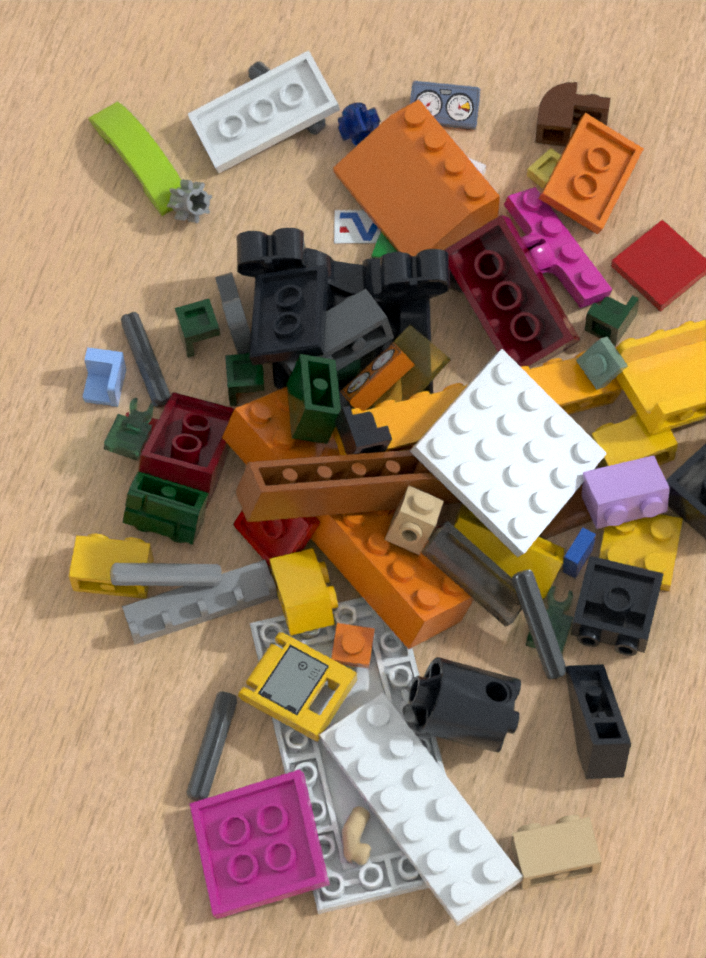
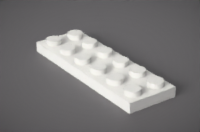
[320,692,523,926]

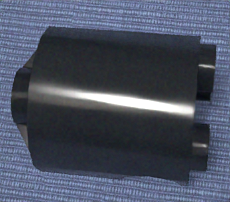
[408,657,521,753]

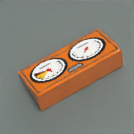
[340,342,415,411]

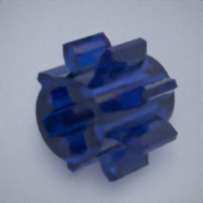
[337,102,381,146]

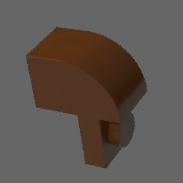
[535,82,610,147]

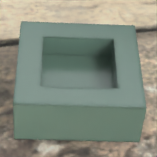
[576,337,628,390]

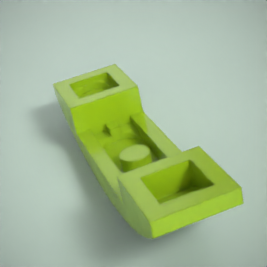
[89,101,181,216]

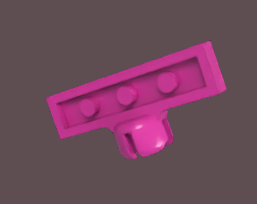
[504,187,612,308]

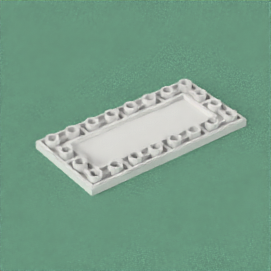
[250,597,446,914]

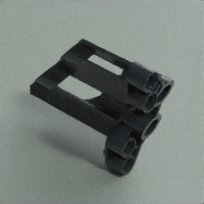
[236,228,450,410]

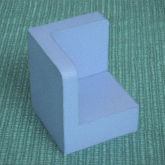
[83,347,126,407]

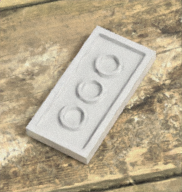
[188,50,340,174]

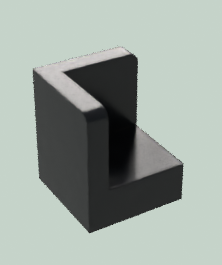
[335,406,392,455]

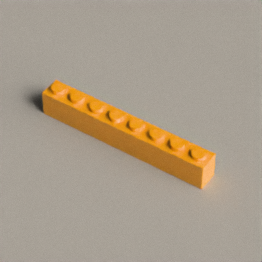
[333,350,623,455]

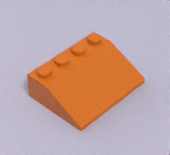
[333,99,500,256]

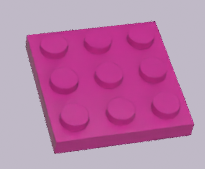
[190,769,330,919]

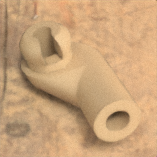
[342,806,371,865]

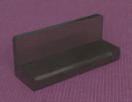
[421,521,522,627]

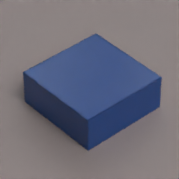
[562,527,596,579]

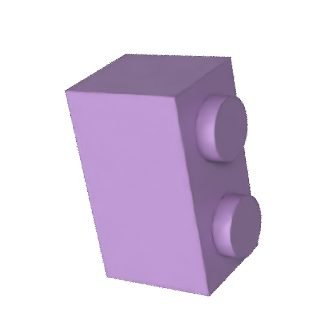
[582,455,670,529]

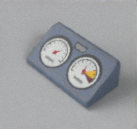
[410,81,480,130]

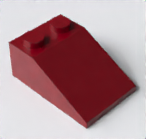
[139,392,235,508]

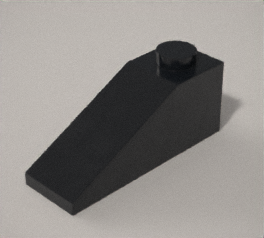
[566,664,631,779]

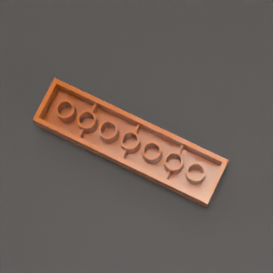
[222,387,477,649]

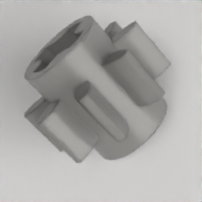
[167,179,213,223]

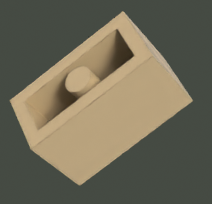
[511,815,601,890]

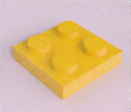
[599,514,683,591]

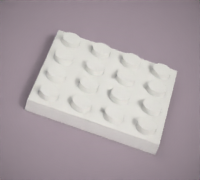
[410,349,607,557]

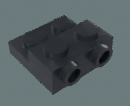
[571,556,664,656]

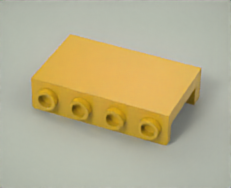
[616,320,706,435]

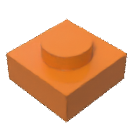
[331,623,375,669]

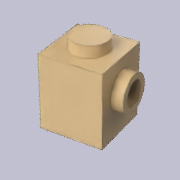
[385,486,444,555]

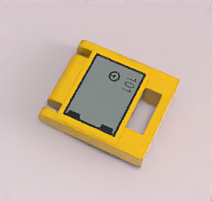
[238,632,357,742]

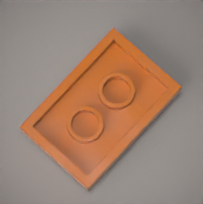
[538,113,644,235]

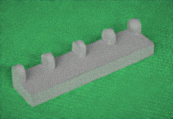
[122,560,277,645]

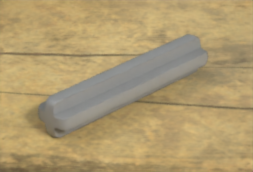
[110,563,222,586]

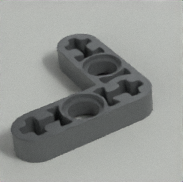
[215,272,251,354]

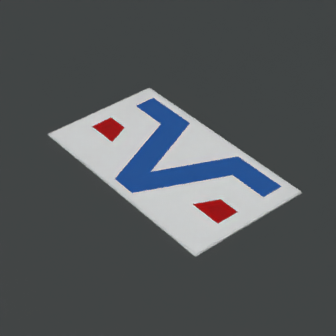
[334,210,380,243]

